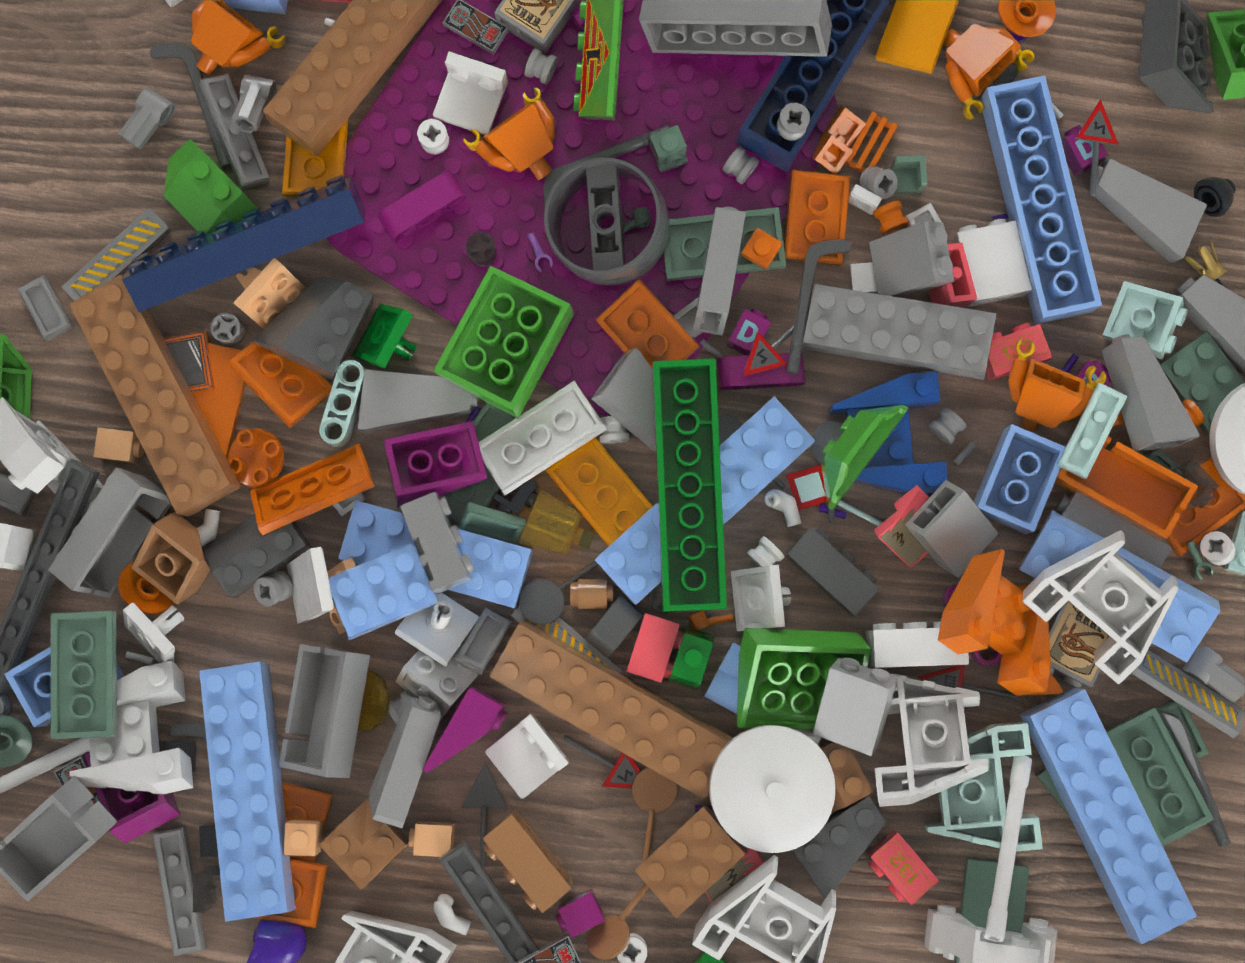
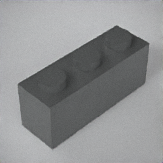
[784,527,879,617]

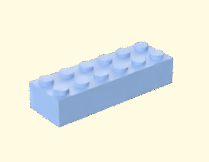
[338,500,533,609]
[1019,510,1220,662]

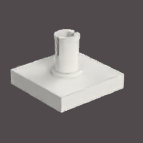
[731,565,791,631]
[395,592,480,667]
[123,602,184,663]

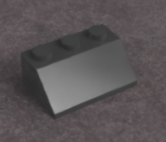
[203,514,312,598]

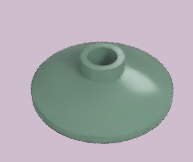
[0,715,33,768]

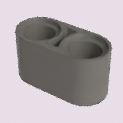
[585,595,644,658]

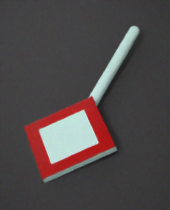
[786,464,882,526]

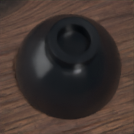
[1194,177,1236,217]

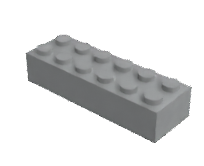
[639,0,832,57]
[803,284,997,380]

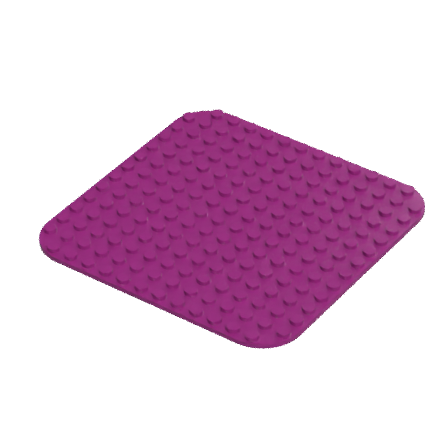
[326,0,838,417]

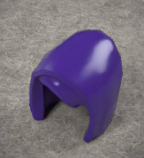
[246,919,307,963]

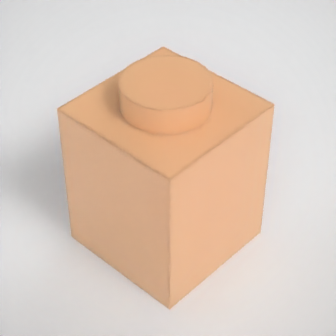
[93,428,144,465]
[284,819,323,856]
[409,821,455,857]

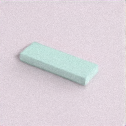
[1057,383,1127,479]

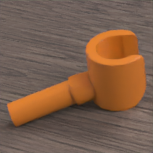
[689,610,733,630]

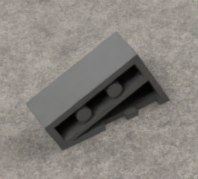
[793,795,886,899]

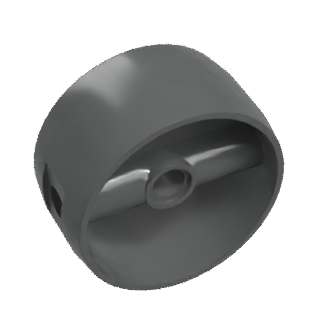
[544,157,669,285]

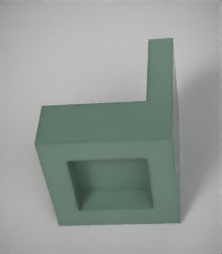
[890,155,927,195]

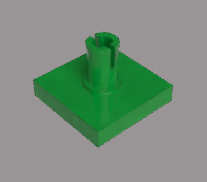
[352,304,417,368]

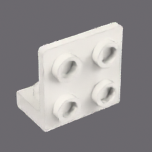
[433,51,508,135]
[395,645,479,720]
[485,713,570,799]

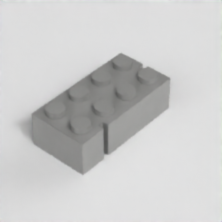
[48,467,172,598]
[279,644,370,778]
[0,776,117,902]

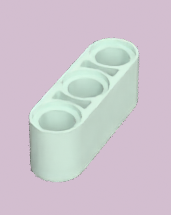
[319,360,365,447]

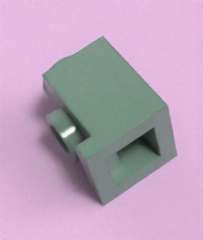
[649,125,688,173]

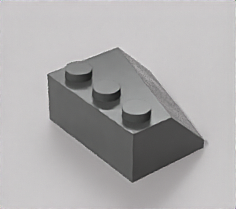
[1138,0,1214,113]
[252,276,374,381]

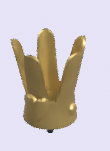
[1184,240,1227,285]

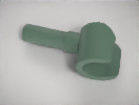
[623,207,651,233]
[1186,540,1214,581]

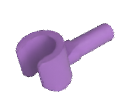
[527,232,553,272]

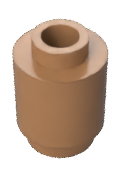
[570,579,613,609]

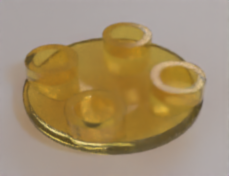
[358,670,390,732]

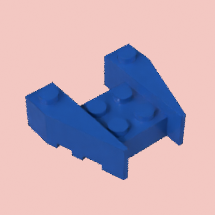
[828,371,948,496]

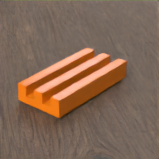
[844,111,898,174]

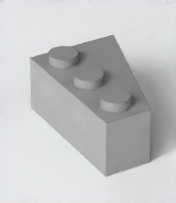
[400,492,475,593]

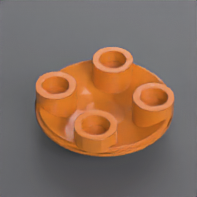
[227,428,284,488]

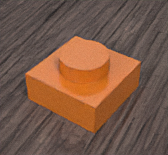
[741,228,783,270]

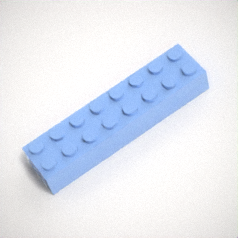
[980,75,1102,325]
[594,396,815,605]
[199,662,296,922]
[1020,687,1197,944]

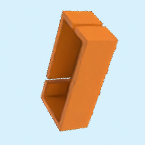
[1054,436,1198,542]

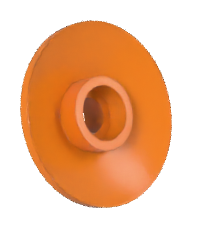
[998,0,1056,37]
[118,562,175,614]

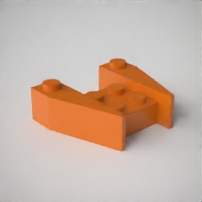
[938,549,1051,696]

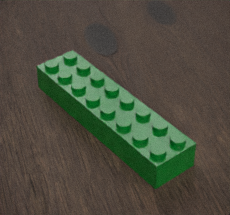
[652,359,727,612]

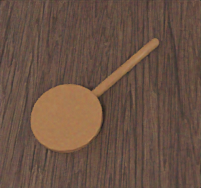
[632,767,678,863]
[587,883,649,960]

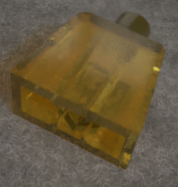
[519,489,595,555]

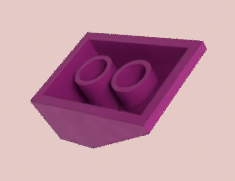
[384,421,487,507]
[422,686,508,773]
[85,752,181,844]

